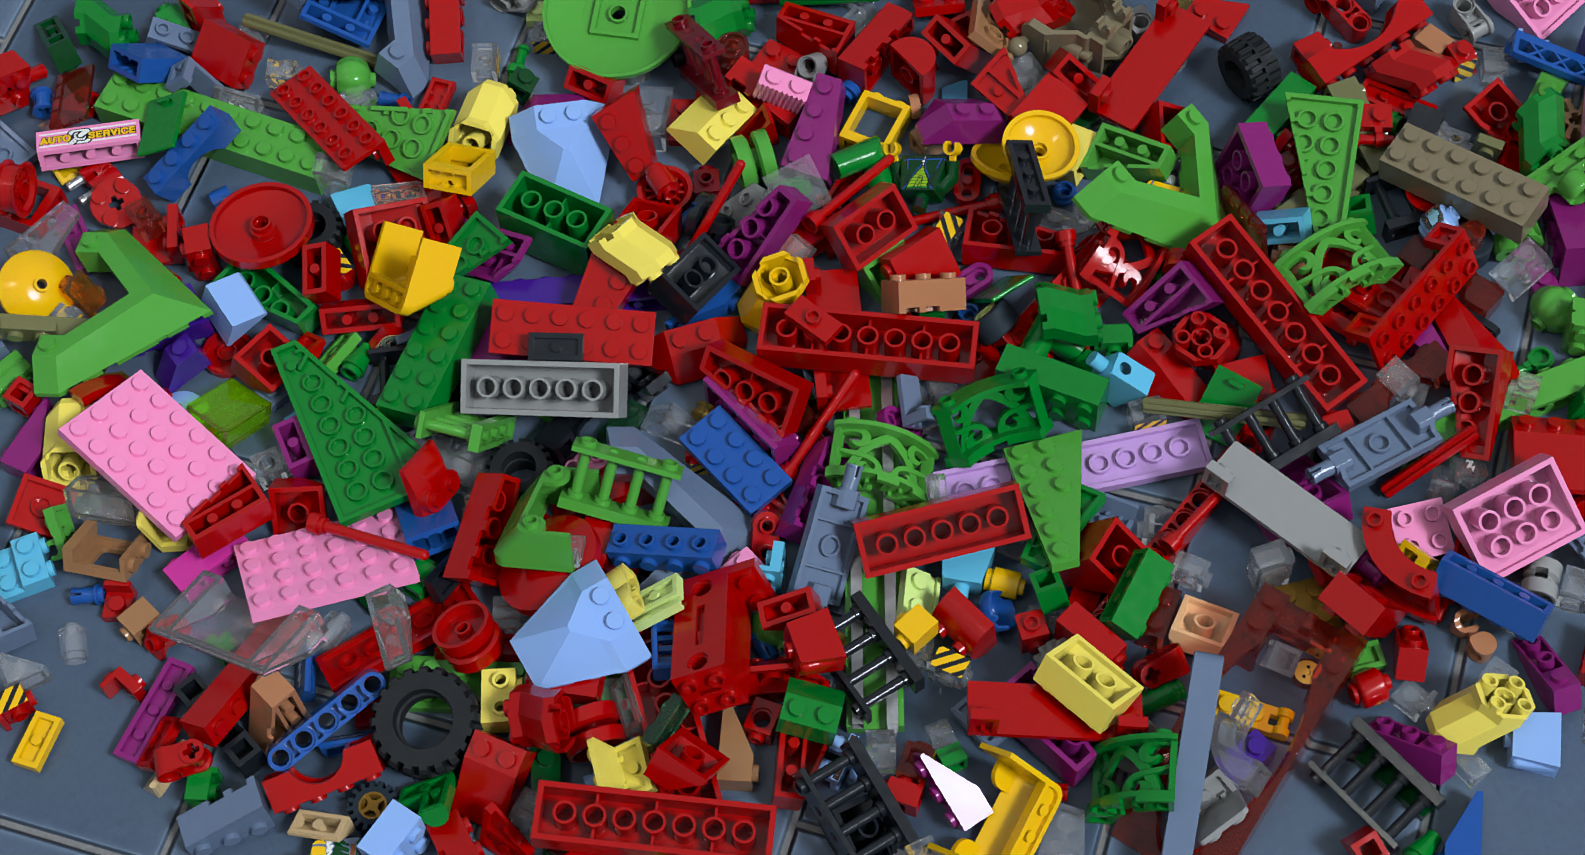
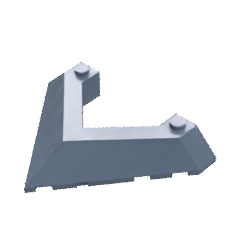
[286,0,430,101]
[606,427,767,622]

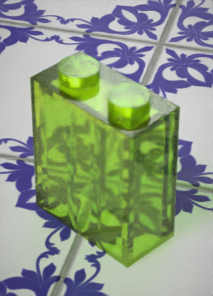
[186,378,272,449]

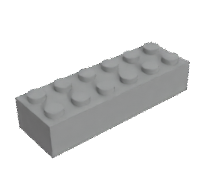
[460,359,628,418]

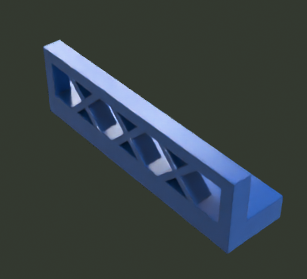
[1504,29,1585,86]

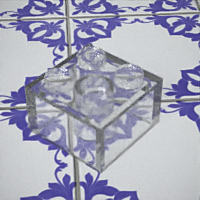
[762,154,832,215]

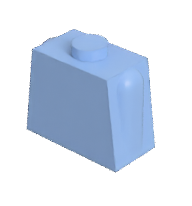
[1502,712,1562,778]

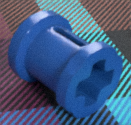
[30,86,56,120]

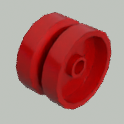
[431,600,506,674]
[566,700,629,763]

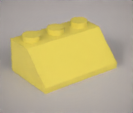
[666,91,757,165]
[1033,633,1144,734]

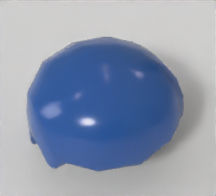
[977,590,1016,632]

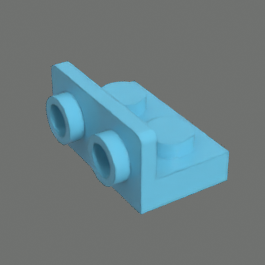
[759,541,788,596]

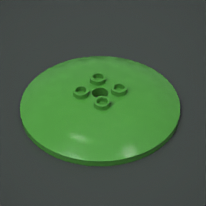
[542,0,692,80]

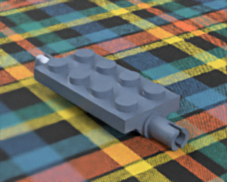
[1305,397,1456,492]
[787,463,870,609]

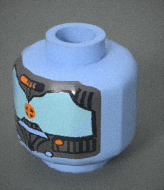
[1418,204,1460,238]

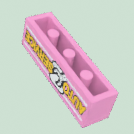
[36,119,145,171]

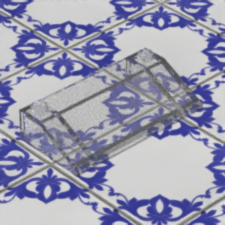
[148,570,332,677]

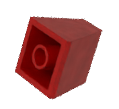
[1059,516,1147,594]

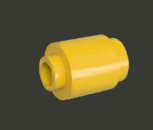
[983,567,1026,600]

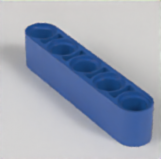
[266,669,386,771]

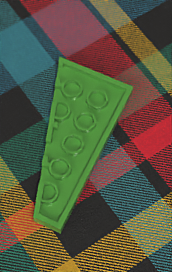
[1285,92,1364,234]
[297,104,457,180]
[1003,429,1082,573]

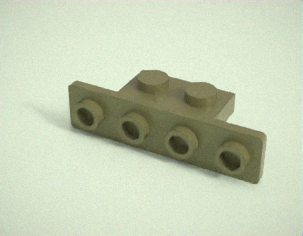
[0,313,87,342]

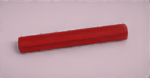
[1379,425,1479,498]

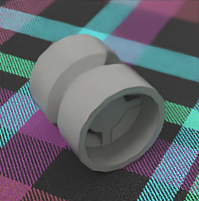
[1520,556,1563,604]

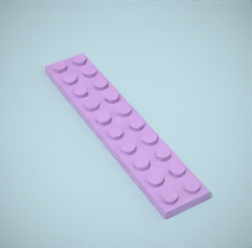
[932,418,1212,499]

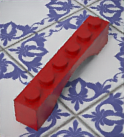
[1297,0,1433,94]

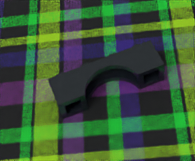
[533,380,636,466]
[172,671,268,779]

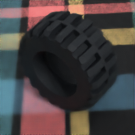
[369,666,483,780]

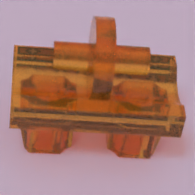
[59,270,107,318]

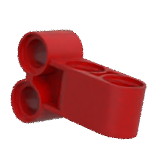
[1304,0,1372,44]

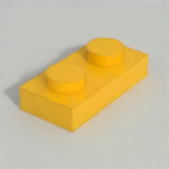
[11,710,65,773]

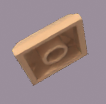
[1168,594,1239,655]

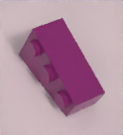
[1122,260,1225,334]

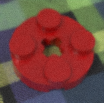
[90,178,143,229]

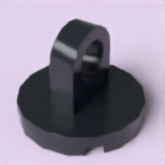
[685,191,736,240]

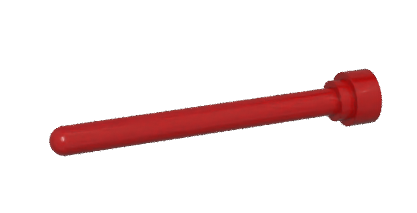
[802,154,894,234]
[677,159,746,255]
[913,192,1003,226]
[1054,228,1094,351]
[780,369,860,484]
[1158,491,1223,556]
[305,511,429,560]

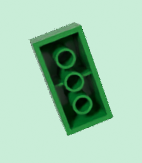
[495,170,615,276]

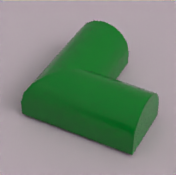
[830,135,894,189]
[1020,314,1085,363]
[398,771,458,827]

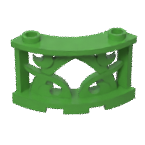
[1274,217,1404,316]
[825,417,939,508]

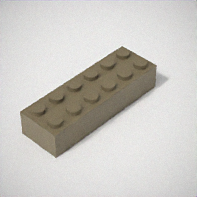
[1379,122,1550,244]

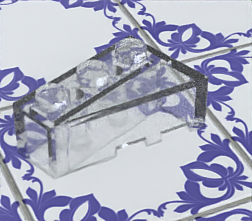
[63,475,139,529]

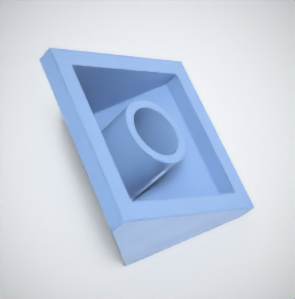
[201,272,268,346]

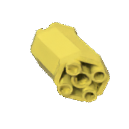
[448,79,519,166]
[588,212,680,286]
[40,398,100,495]
[1425,673,1536,755]

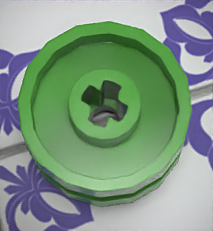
[729,128,779,190]

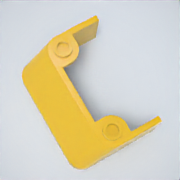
[364,220,462,316]
[927,742,1062,855]

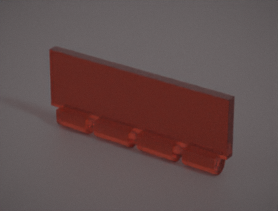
[49,64,95,130]
[1221,185,1268,258]

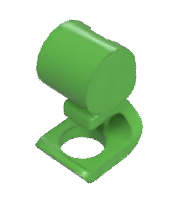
[1492,222,1545,262]

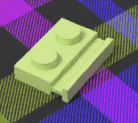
[896,567,941,618]
[633,573,684,632]

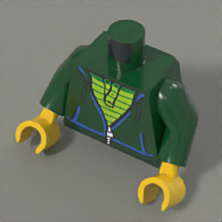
[883,141,963,214]

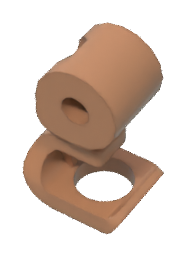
[1450,609,1497,664]

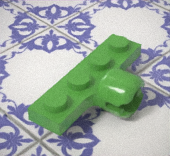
[1527,136,1585,206]

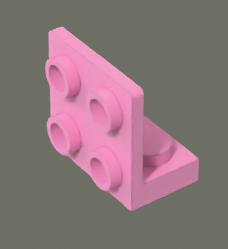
[1386,497,1455,561]

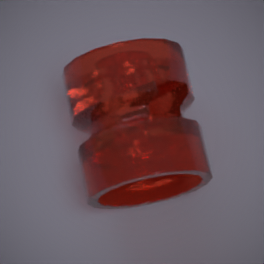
[717,32,751,76]

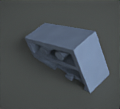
[176,775,276,855]

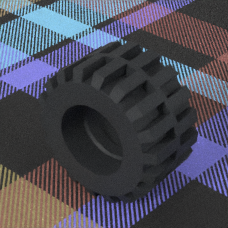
[1217,31,1282,103]
[289,200,347,268]
[485,438,554,502]

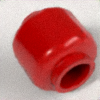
[1346,667,1393,709]

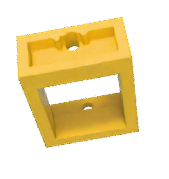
[839,90,911,156]
[423,142,496,196]

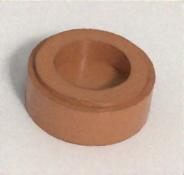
[907,94,922,120]

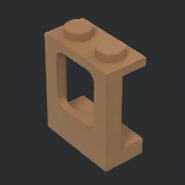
[62,519,152,583]

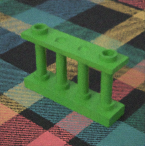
[414,400,517,453]
[557,436,685,526]

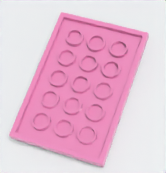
[58,370,256,542]
[233,507,420,623]

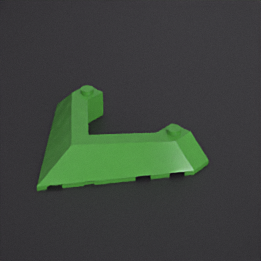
[1071,103,1226,249]
[32,229,214,397]

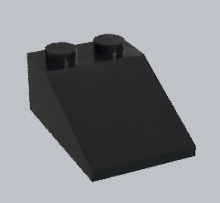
[646,232,741,326]

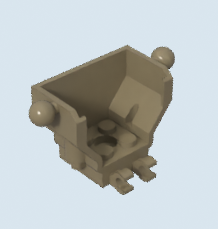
[1008,0,1134,79]

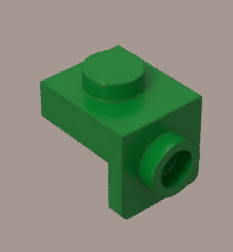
[154,2,191,29]

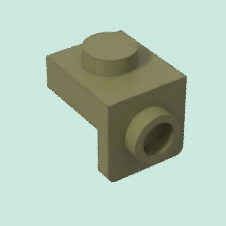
[1471,132,1505,162]

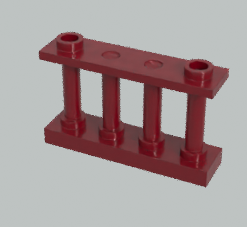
[664,14,741,111]

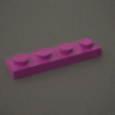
[112,656,196,766]

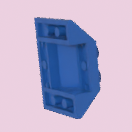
[299,0,387,48]

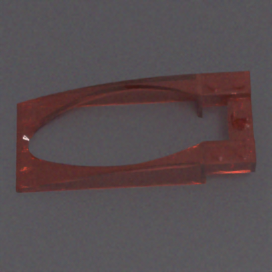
[1111,582,1368,855]

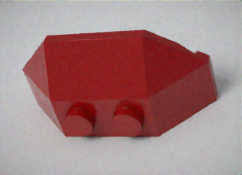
[652,316,747,386]
[737,656,831,706]

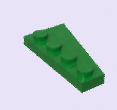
[1020,484,1106,571]

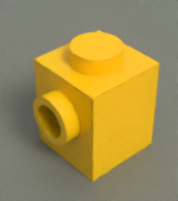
[894,603,938,655]

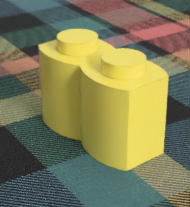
[605,563,645,620]

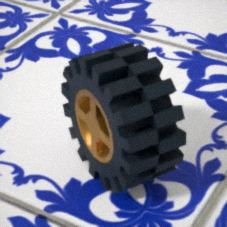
[347,781,399,836]

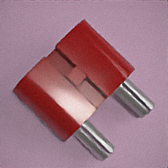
[66,162,123,205]

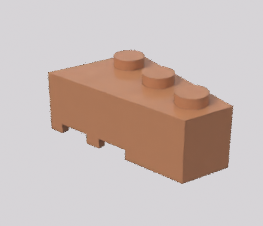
[881,272,966,314]
[248,667,309,757]

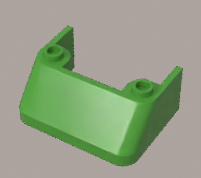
[494,465,601,573]

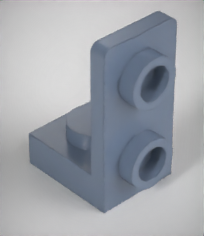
[145,16,200,54]
[165,56,224,97]
[896,374,938,430]

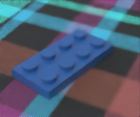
[679,405,793,518]

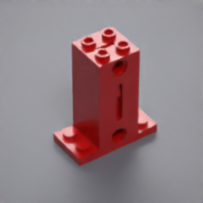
[668,558,777,718]

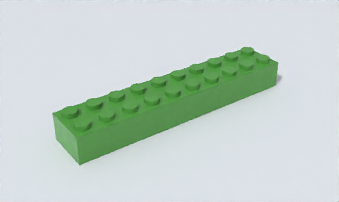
[93,72,338,196]

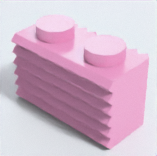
[752,64,813,114]

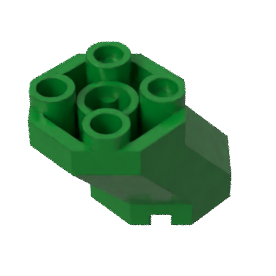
[74,0,139,59]
[689,0,757,46]
[1511,87,1572,177]
[1034,281,1103,347]

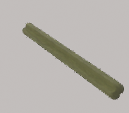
[242,13,378,68]
[1141,396,1307,430]

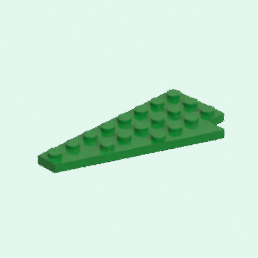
[270,340,421,526]

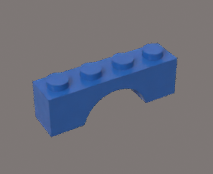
[143,105,241,202]

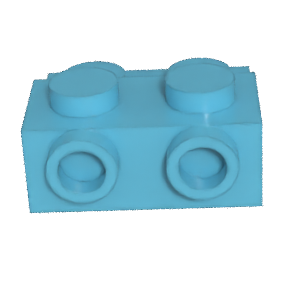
[0,532,57,603]

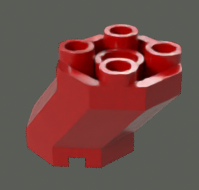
[988,0,1076,39]
[1363,39,1460,100]
[1172,311,1242,370]
[503,684,576,753]

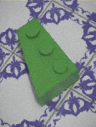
[1080,122,1178,182]

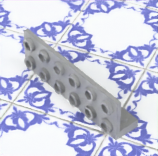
[1202,441,1367,577]

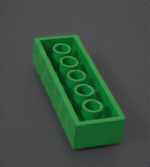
[375,274,499,428]

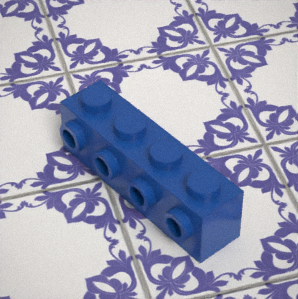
[606,523,727,574]
[1435,549,1555,643]

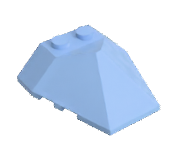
[509,100,610,203]
[510,560,652,689]

